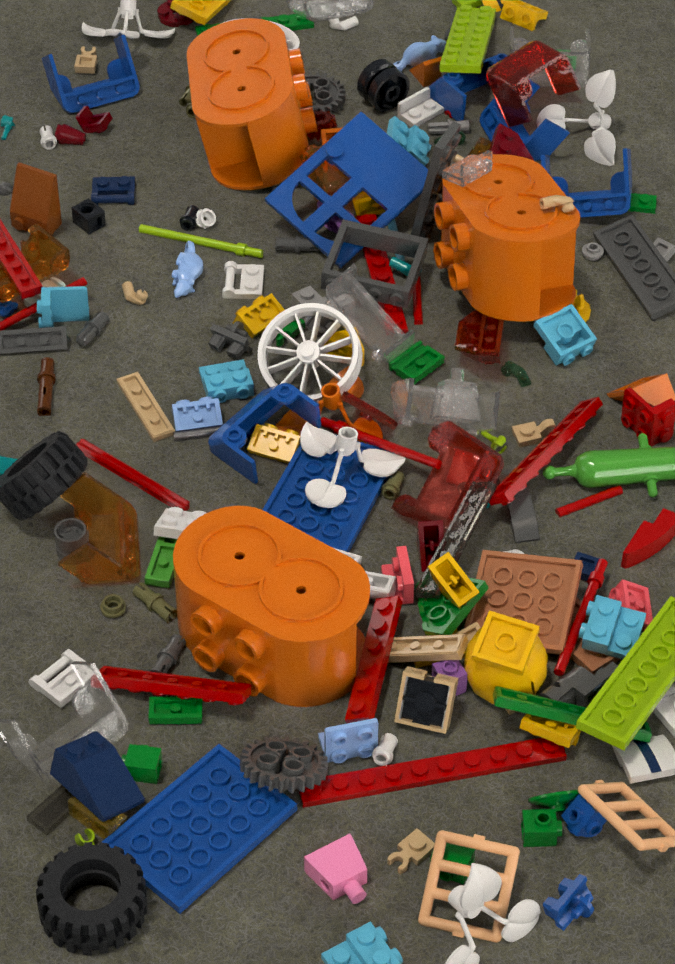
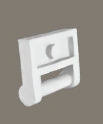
[222,261,264,299]
[28,649,98,708]

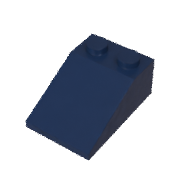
[50,731,145,822]

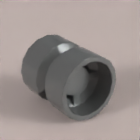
[54,518,89,564]

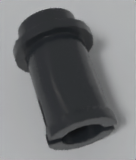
[179,205,199,231]

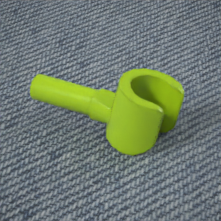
[481,430,507,454]
[75,828,95,846]

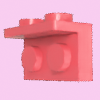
[381,546,414,605]
[609,579,653,631]

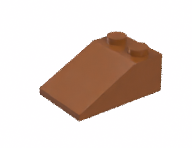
[10,162,62,239]

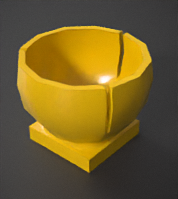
[463,610,548,704]

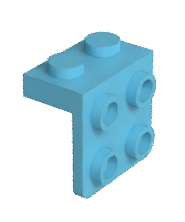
[37,286,90,328]

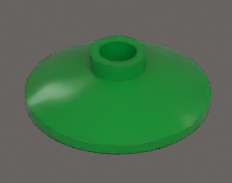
[528,790,579,812]

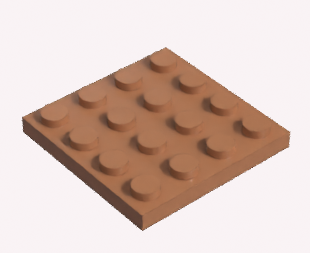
[464,550,583,655]

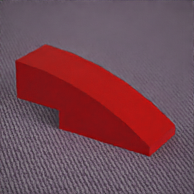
[621,508,675,569]

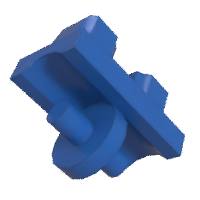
[543,874,594,931]

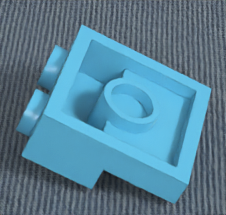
[387,116,431,166]
[533,304,597,366]
[199,359,254,403]
[579,595,647,659]
[321,921,403,964]

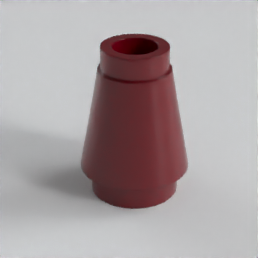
[55,124,86,145]

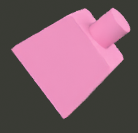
[304,834,367,904]

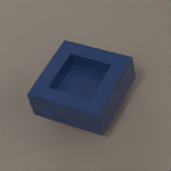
[574,552,600,581]

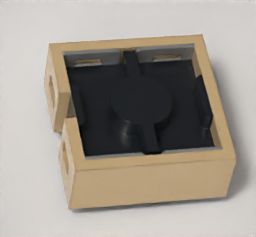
[394,666,459,734]

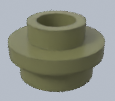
[100,594,126,618]

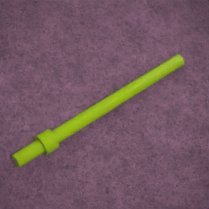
[139,224,264,258]

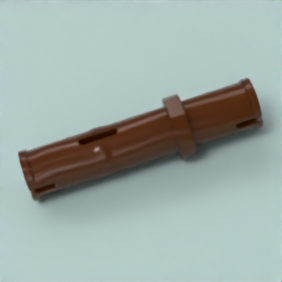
[37,357,56,416]

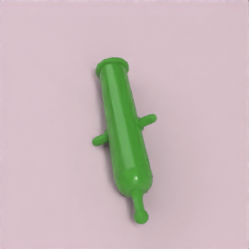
[542,433,675,498]

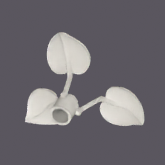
[82,0,175,38]
[536,70,616,166]
[300,422,406,508]
[445,863,541,964]

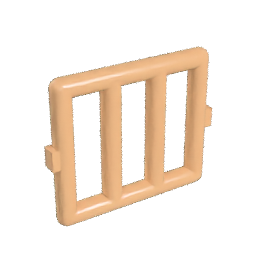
[578,780,675,852]
[418,830,520,943]

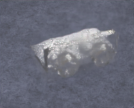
[442,150,493,187]

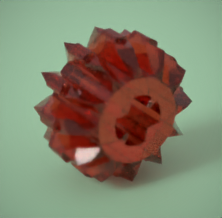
[307,109,337,142]

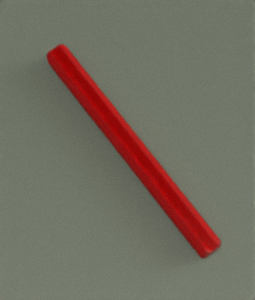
[76,439,190,511]

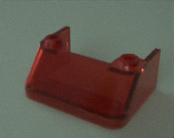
[486,40,581,127]

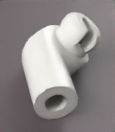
[328,15,359,31]

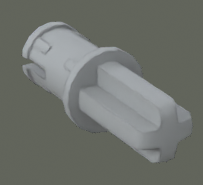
[428,119,469,134]

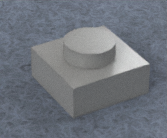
[653,238,675,262]

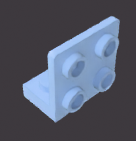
[318,718,379,763]

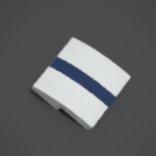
[612,735,675,784]

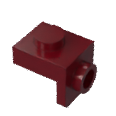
[76,106,113,133]

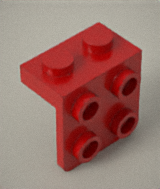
[621,387,675,447]

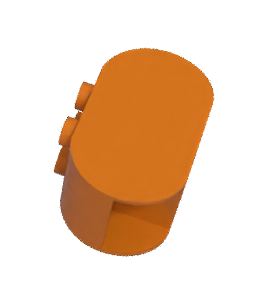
[187,18,317,190]
[433,154,580,322]
[173,506,370,707]

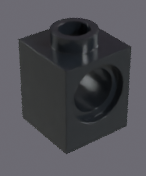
[71,198,106,235]

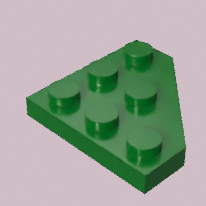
[415,570,489,636]

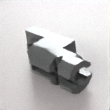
[540,662,618,708]

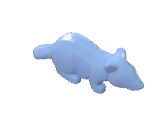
[393,35,446,71]
[172,241,203,298]

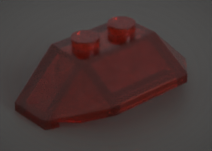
[455,310,505,364]

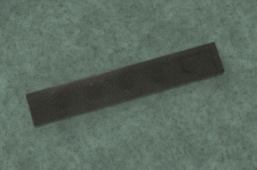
[414,481,497,599]

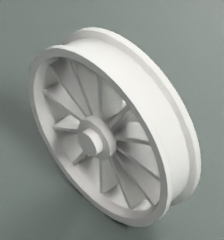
[258,303,363,404]

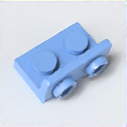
[172,397,223,432]

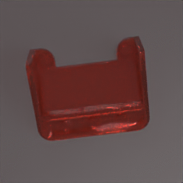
[391,421,504,537]

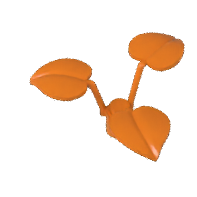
[276,366,383,446]

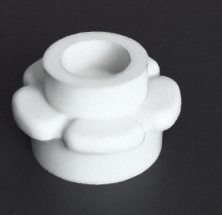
[196,208,216,229]

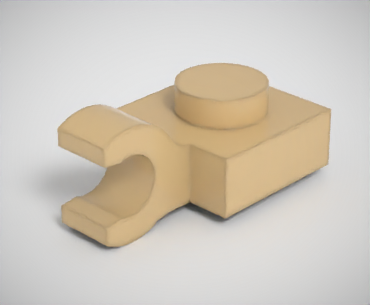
[512,419,556,448]

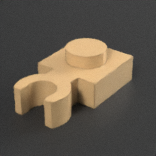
[74,46,97,74]
[387,828,435,874]

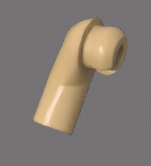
[539,195,575,213]
[122,281,148,305]

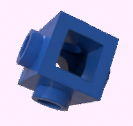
[561,794,607,837]

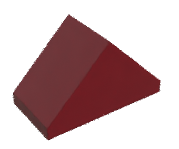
[417,520,445,572]

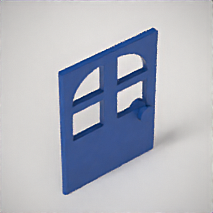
[265,112,428,268]

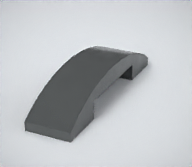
[494,469,540,543]

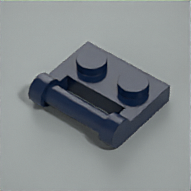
[91,176,135,205]

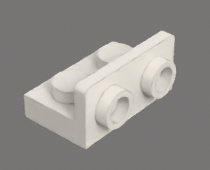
[397,87,444,127]

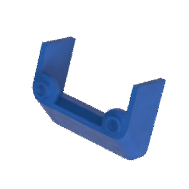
[42,34,140,113]
[429,53,529,121]
[480,72,569,161]
[541,148,632,217]
[208,383,321,484]

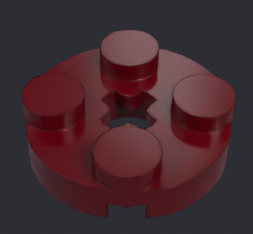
[157,0,194,27]

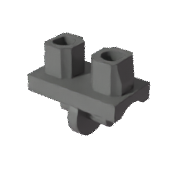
[208,321,253,360]

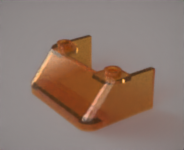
[58,472,140,584]

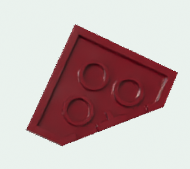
[488,123,534,161]

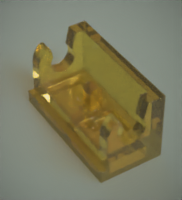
[68,796,127,840]

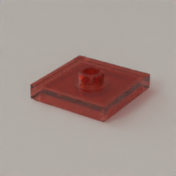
[340,391,398,430]

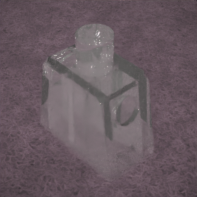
[430,368,481,424]

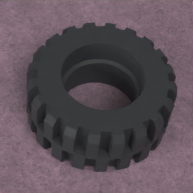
[0,431,88,520]
[36,842,148,955]

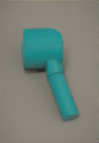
[1,115,15,140]

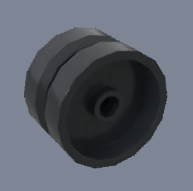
[357,59,410,112]

